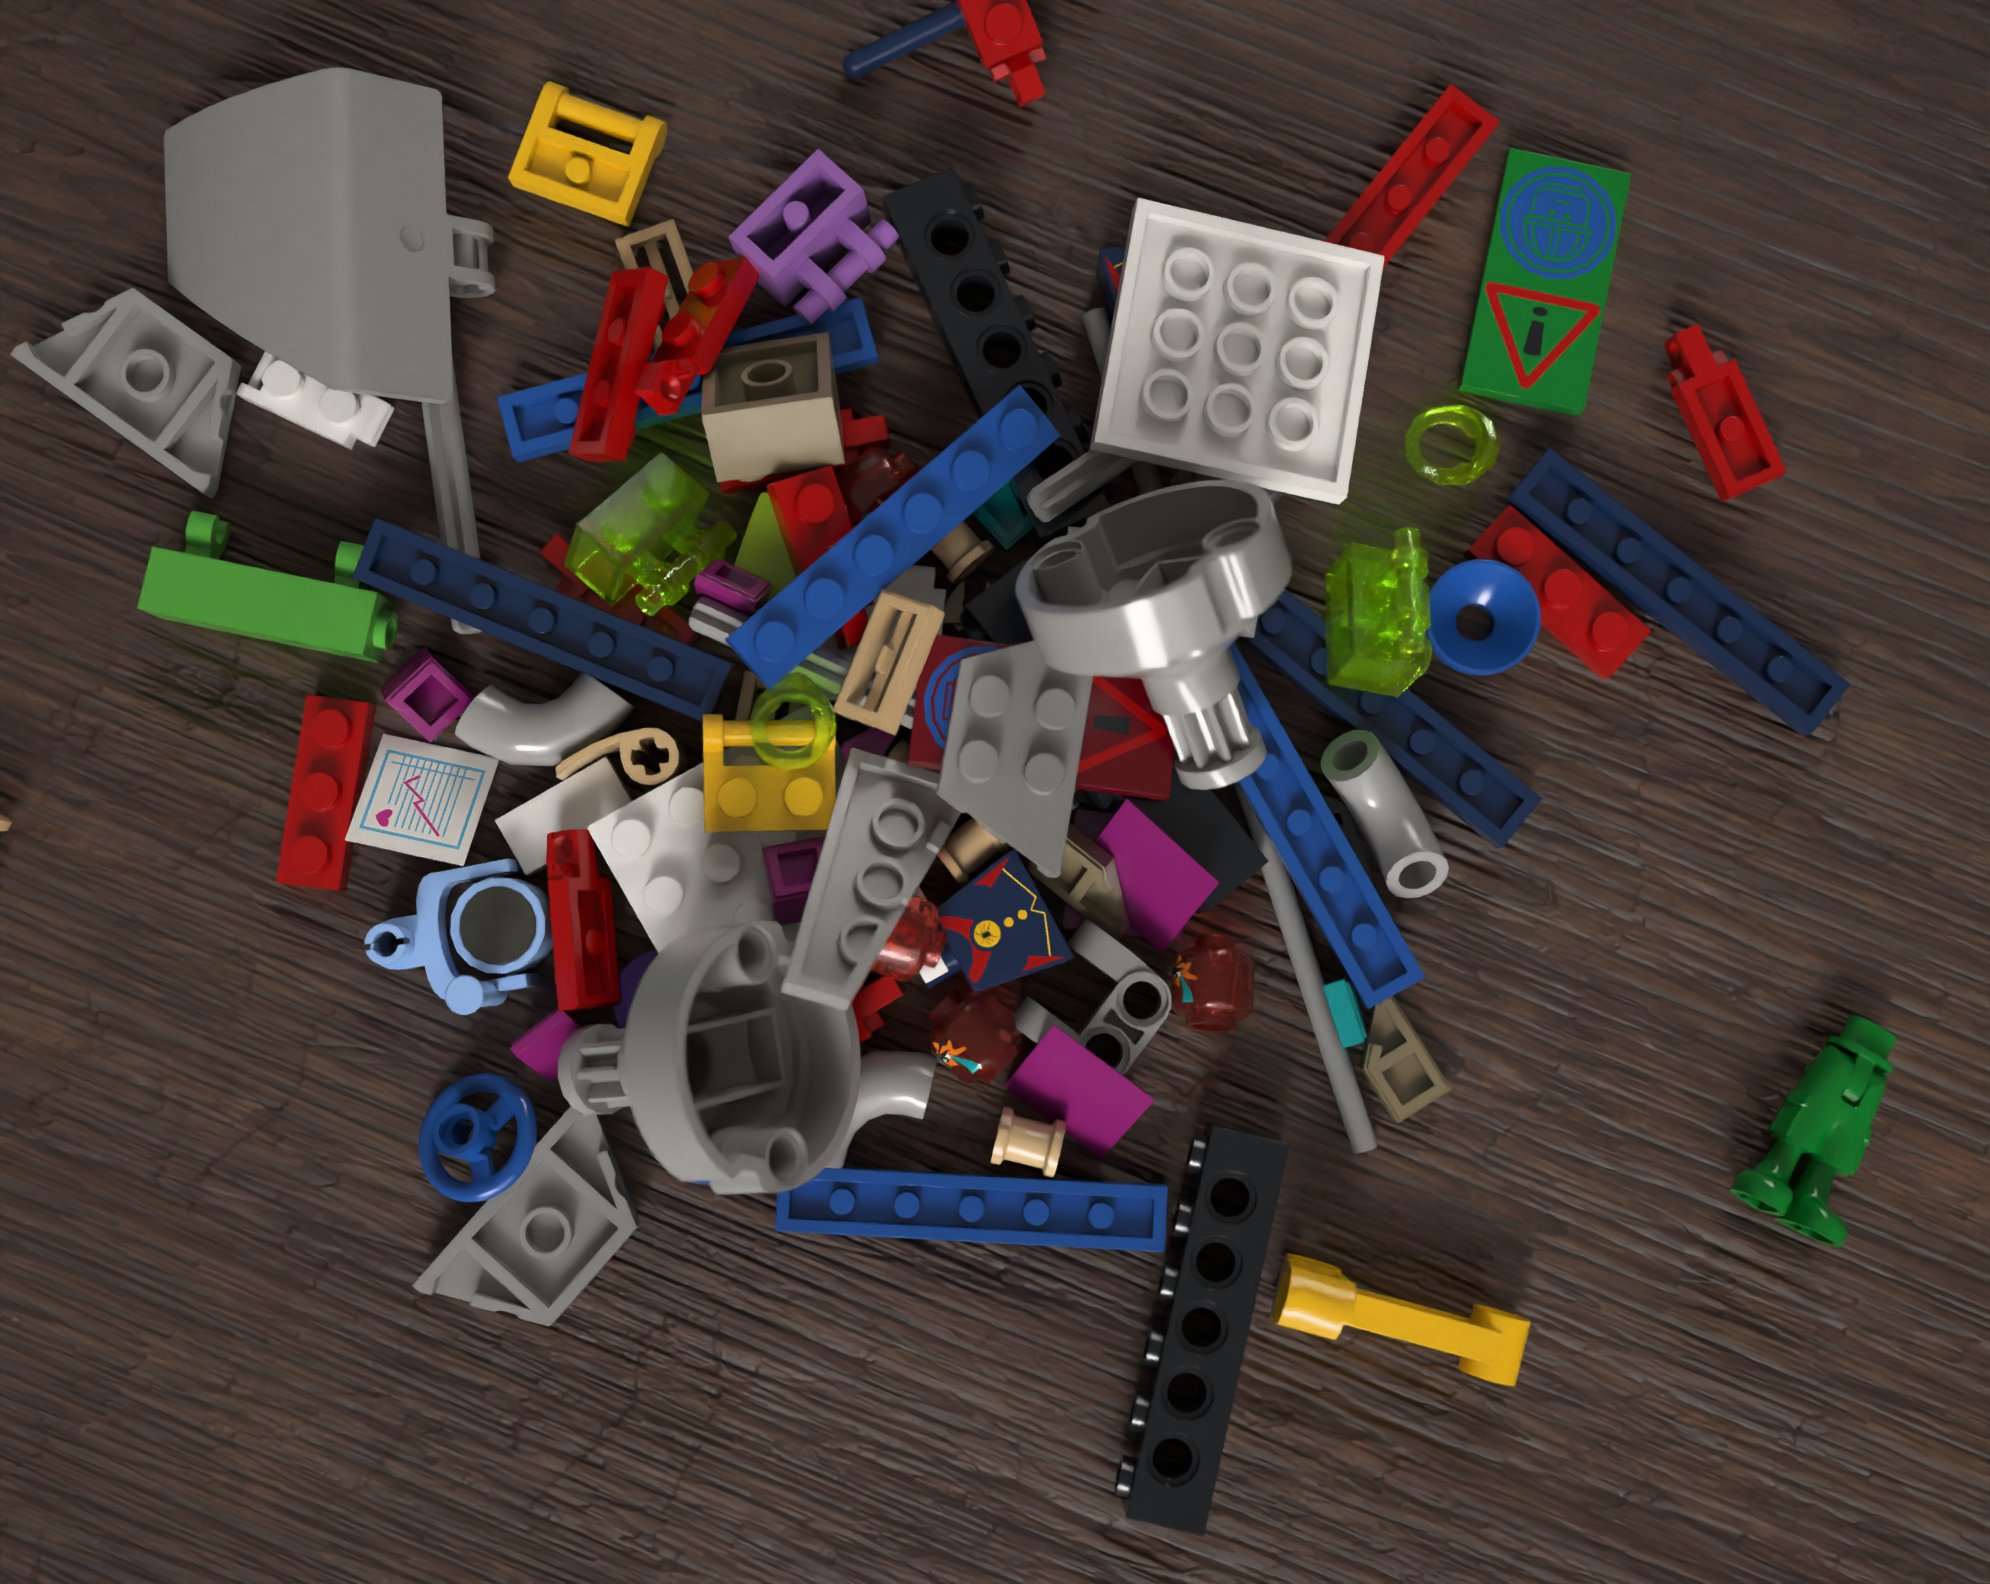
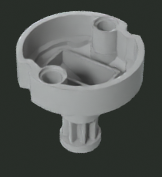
[1015,480,1292,790]
[558,921,861,1194]

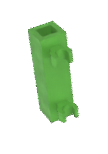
[137,510,398,664]

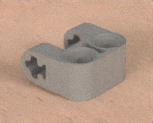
[1008,919,1172,1075]

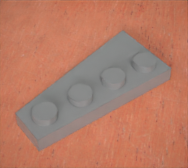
[781,747,961,1011]

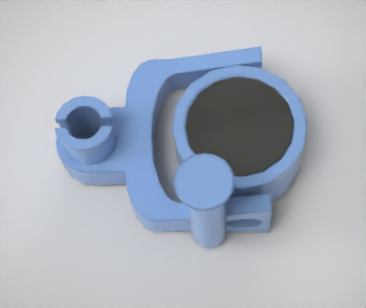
[365,859,553,1015]

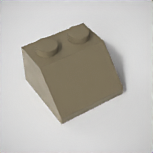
[701,332,845,482]

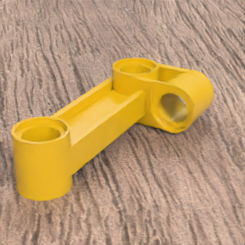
[1269,1253,1531,1386]

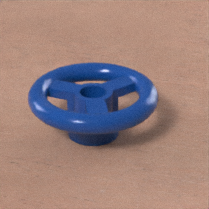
[418,1073,537,1202]

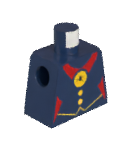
[911,849,1074,993]

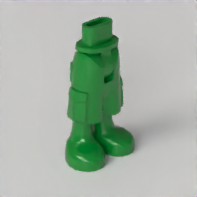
[1730,1014,1897,1248]

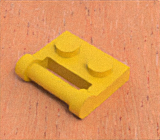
[508,81,667,227]
[703,713,836,833]

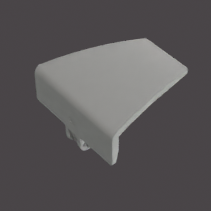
[164,68,496,404]

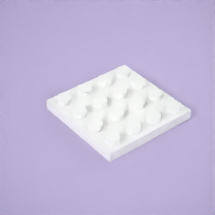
[1090,198,1385,505]
[587,701,938,954]

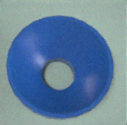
[1422,559,1541,676]

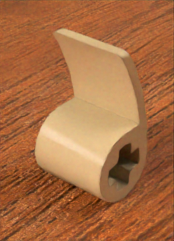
[556,728,688,790]

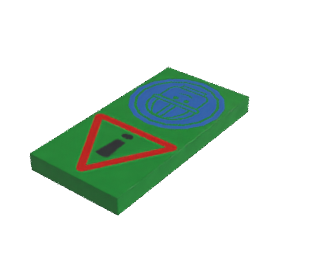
[1457,148,1632,417]

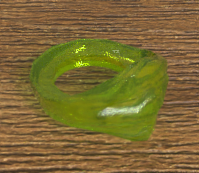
[1405,405,1500,486]
[749,672,837,770]

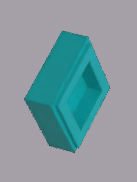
[972,481,1034,553]
[1323,976,1368,1048]

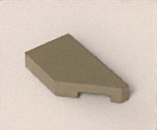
[1026,823,1130,941]
[1360,996,1452,1123]

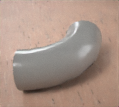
[455,672,634,766]
[1321,730,1449,899]
[826,1050,937,1168]

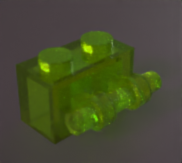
[563,452,737,616]
[1325,527,1432,697]

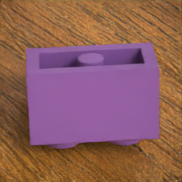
[729,149,899,325]

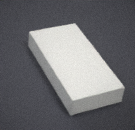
[495,757,634,876]

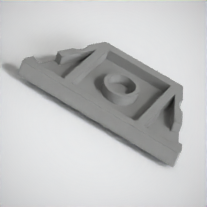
[10,288,241,499]
[936,640,1093,878]
[412,1106,641,1327]

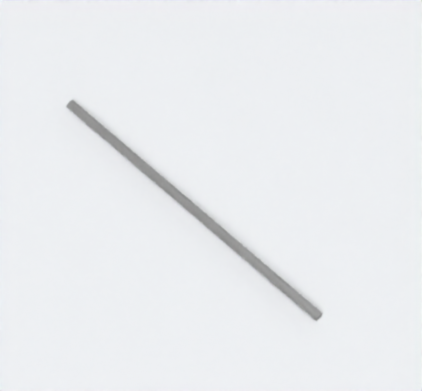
[1082,308,1378,1154]

